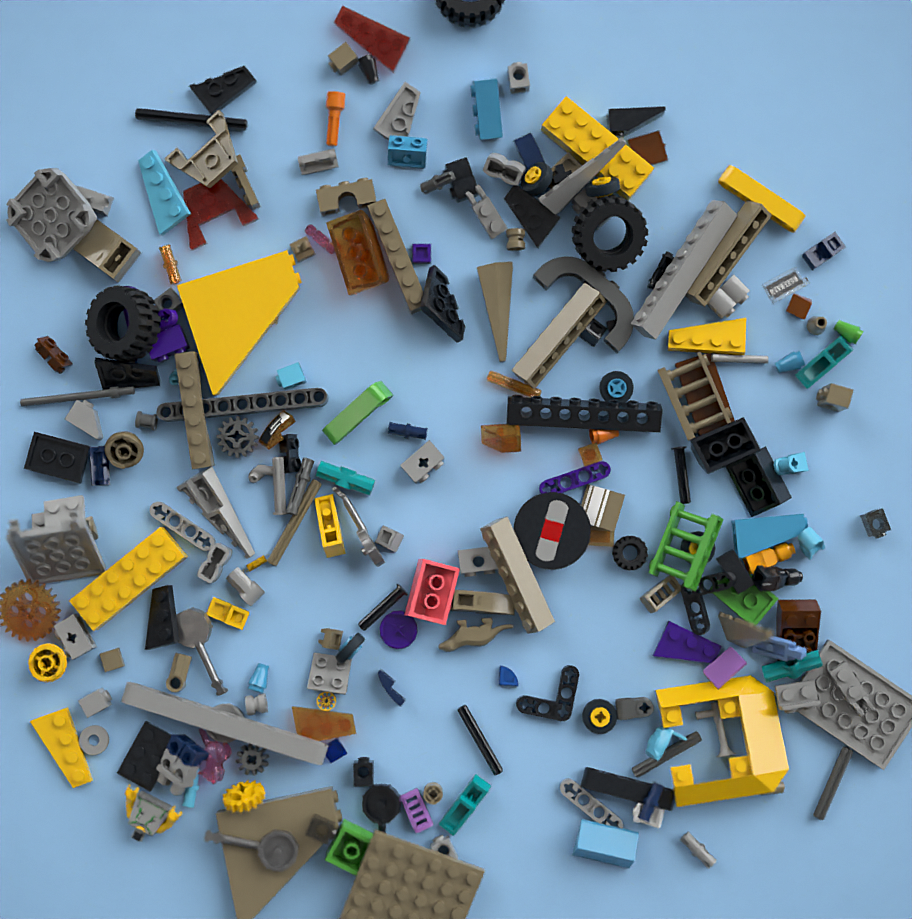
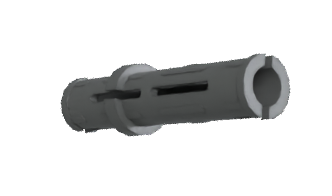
[285,458,315,516]

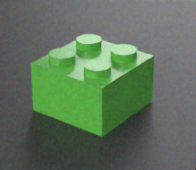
[325,819,373,876]

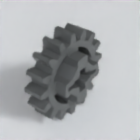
[217,416,259,458]

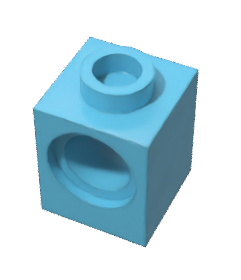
[275,362,306,390]

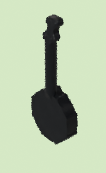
[362,784,401,833]

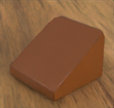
[786,293,812,320]

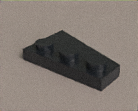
[145,585,180,650]

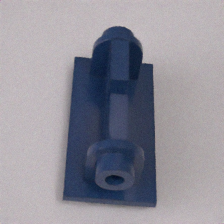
[89,446,110,486]

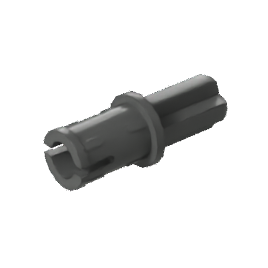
[420,171,456,194]

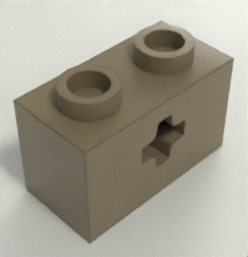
[816,383,854,412]

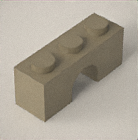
[316,178,376,216]

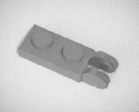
[465,184,508,239]
[828,661,874,717]

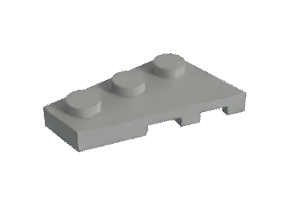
[373,82,421,140]

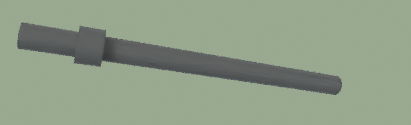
[20,386,135,406]

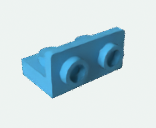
[388,135,427,168]

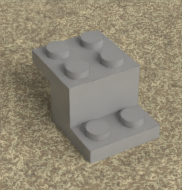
[32,495,86,529]

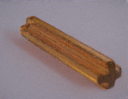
[487,371,542,398]

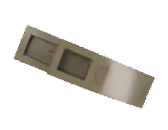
[449,590,515,615]

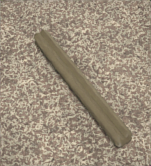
[268,479,321,566]

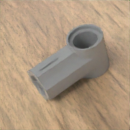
[226,567,265,606]

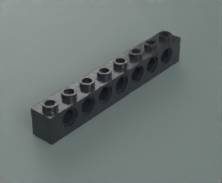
[506,395,663,432]

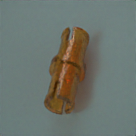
[159,244,182,285]

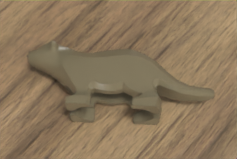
[439,617,514,652]

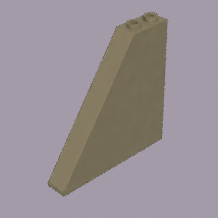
[216,786,343,919]

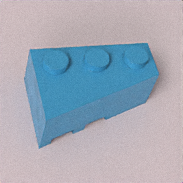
[470,78,503,140]

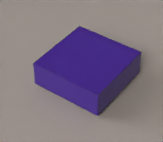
[412,244,431,264]

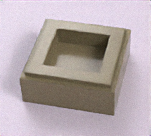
[100,648,125,672]

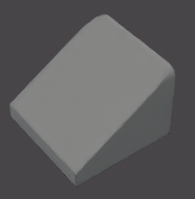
[375,525,404,552]

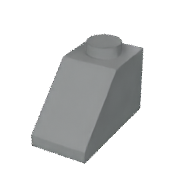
[65,399,103,441]

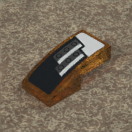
[259,410,296,450]

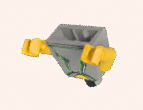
[125,784,183,842]

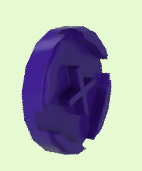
[379,610,418,649]

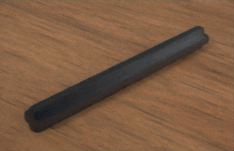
[135,108,248,131]

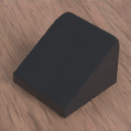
[579,318,608,347]

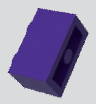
[149,324,190,363]

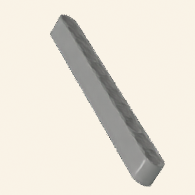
[121,682,328,765]

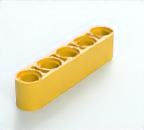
[718,165,806,233]

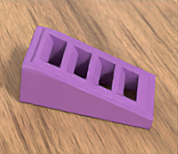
[401,788,434,833]

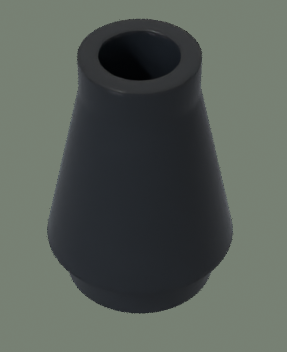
[358,54,379,84]

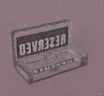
[762,267,810,304]

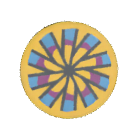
[317,692,336,711]

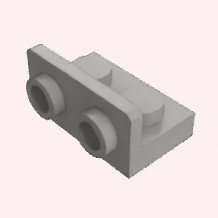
[775,680,821,713]

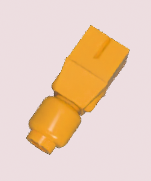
[742,542,796,574]

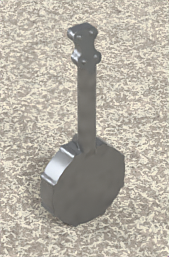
[332,486,385,567]
[176,607,228,696]
[204,829,299,872]

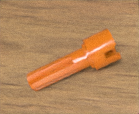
[326,91,345,146]

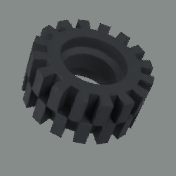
[612,536,648,570]

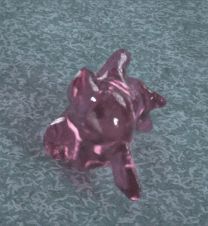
[198,728,232,785]

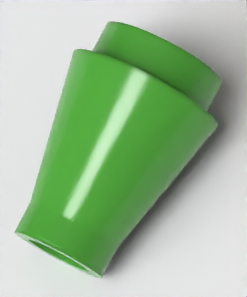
[833,320,864,344]

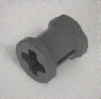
[135,411,158,431]

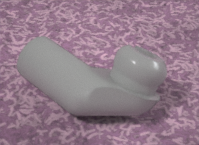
[248,464,273,483]

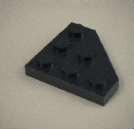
[420,265,465,343]

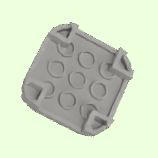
[6,168,97,262]

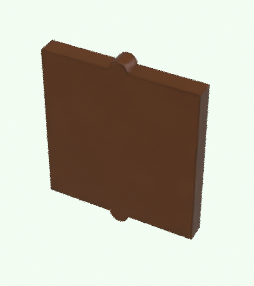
[628,130,668,165]

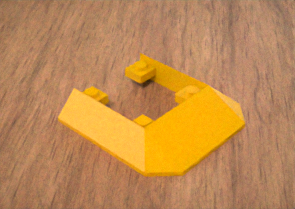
[655,675,789,807]

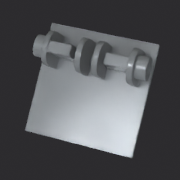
[307,653,352,695]

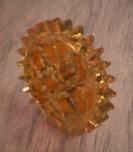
[0,579,61,642]

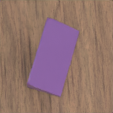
[703,647,747,689]

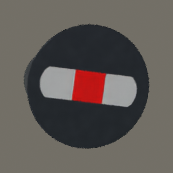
[513,492,591,570]

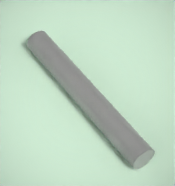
[711,354,768,363]

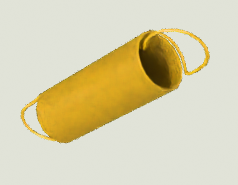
[246,554,270,572]

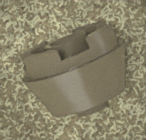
[105,431,144,469]

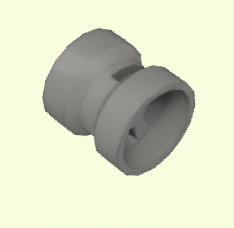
[245,693,268,715]

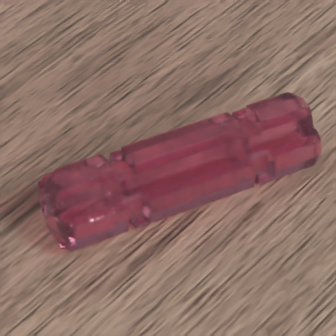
[304,224,338,254]

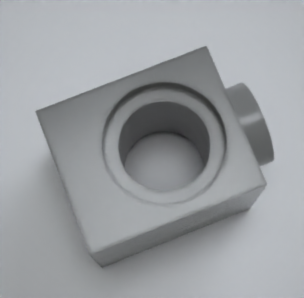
[507,62,530,94]
[78,688,112,718]
[430,835,458,859]

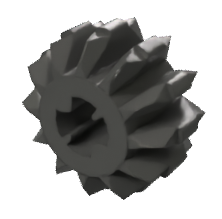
[236,743,269,776]

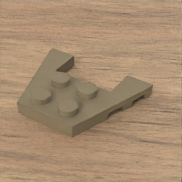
[164,110,238,188]

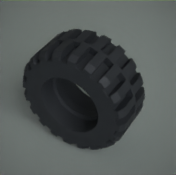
[436,0,504,28]
[572,195,649,272]
[85,286,161,361]

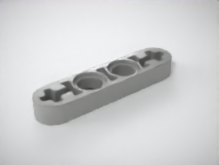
[150,502,216,551]
[560,778,623,829]

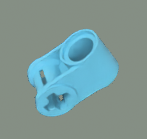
[774,452,809,475]
[798,527,825,560]

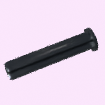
[671,446,691,504]
[358,583,408,631]

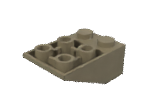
[73,220,141,283]

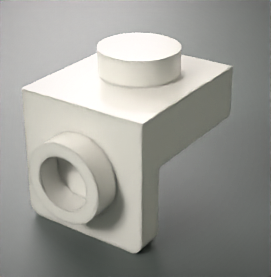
[632,803,665,828]

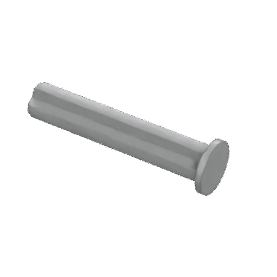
[272,457,288,515]

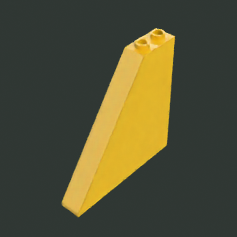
[177,250,302,396]

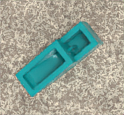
[795,335,853,389]
[438,774,491,836]

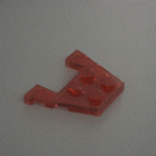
[183,179,259,251]

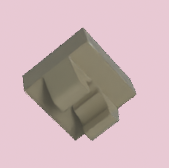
[290,236,315,262]
[318,628,343,650]

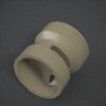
[506,228,525,251]
[423,782,443,804]

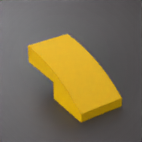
[206,596,250,630]

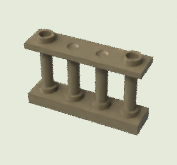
[658,352,733,441]

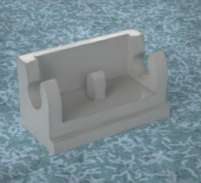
[75,185,114,216]

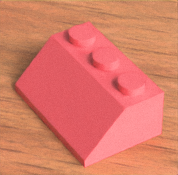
[404,559,460,625]

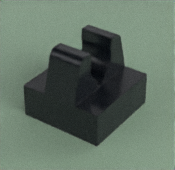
[552,164,572,186]

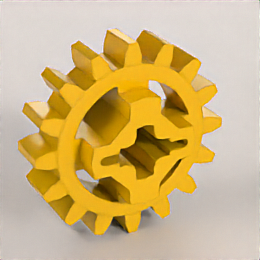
[222,780,266,813]

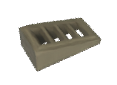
[640,575,681,613]

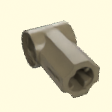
[166,653,192,692]

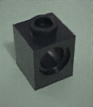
[353,757,374,787]

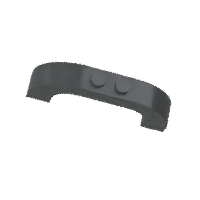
[533,257,634,353]

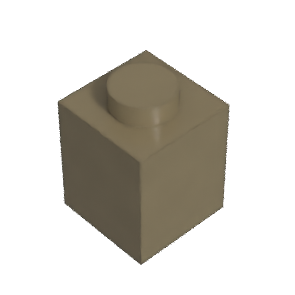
[328,42,358,76]

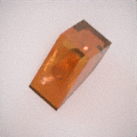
[481,424,521,453]

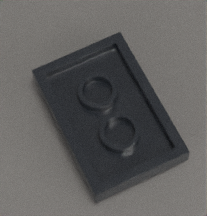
[24,432,91,483]
[117,721,172,792]

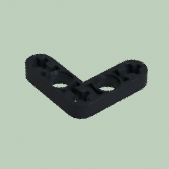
[681,571,736,635]
[516,665,579,721]

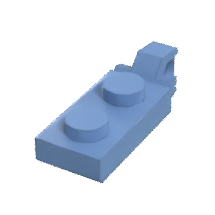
[752,636,807,661]

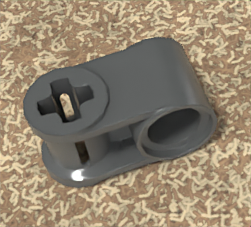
[615,697,654,720]

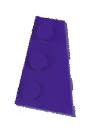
[652,621,722,663]

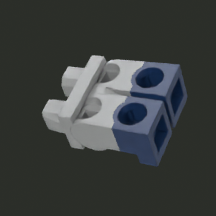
[156,734,210,795]

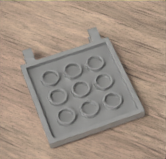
[6,510,106,586]

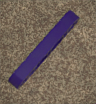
[539,461,611,494]

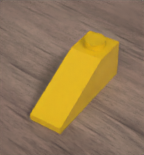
[314,494,346,558]

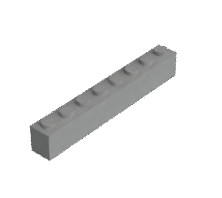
[631,200,738,340]

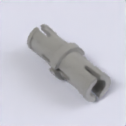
[680,831,717,869]

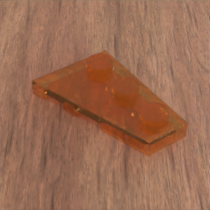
[292,706,357,741]

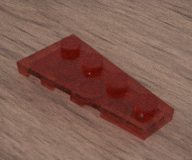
[334,5,410,73]

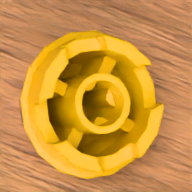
[28,643,67,682]

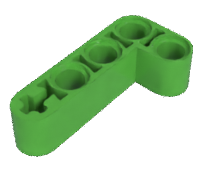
[322,381,393,445]

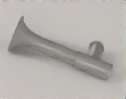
[695,702,736,757]

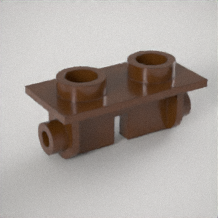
[34,336,73,374]

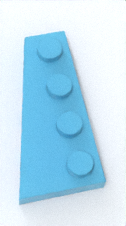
[138,150,191,235]

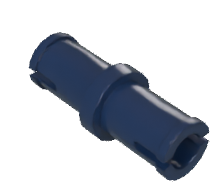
[388,422,428,440]
[637,781,665,823]

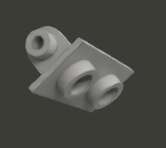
[298,149,339,175]

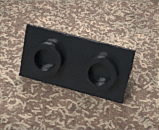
[647,251,674,289]
[278,434,301,474]

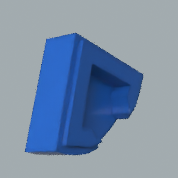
[499,665,518,686]

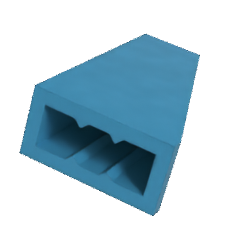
[731,514,808,558]

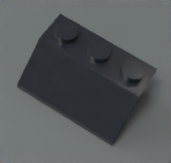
[691,417,761,474]
[726,446,792,517]

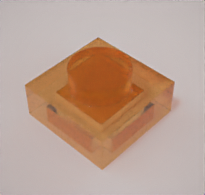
[578,443,603,467]

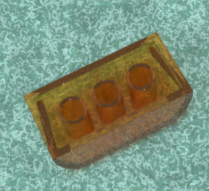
[326,209,389,296]

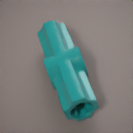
[316,461,376,496]
[761,650,823,683]

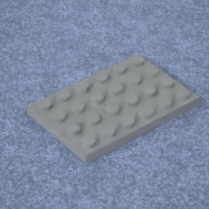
[796,639,912,770]

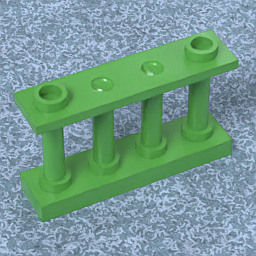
[649,501,724,592]

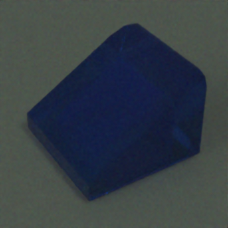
[325,737,348,763]

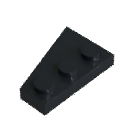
[189,65,257,115]
[504,185,561,248]
[94,357,161,390]

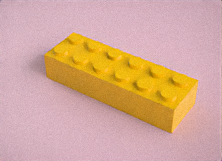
[541,96,654,201]
[69,527,188,631]

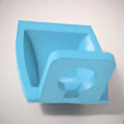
[645,726,687,761]

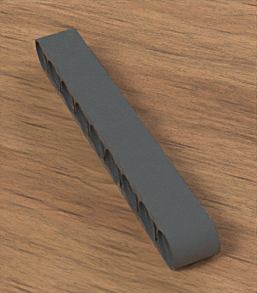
[156,388,329,422]

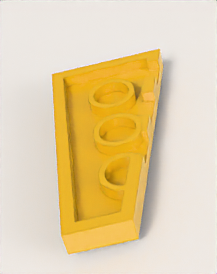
[668,318,746,355]
[30,707,93,788]

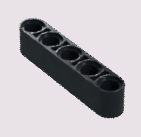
[581,767,675,811]

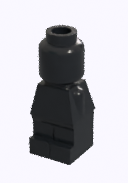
[752,565,803,592]

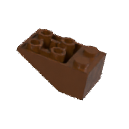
[776,599,821,661]

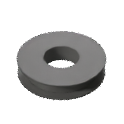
[79,725,109,755]

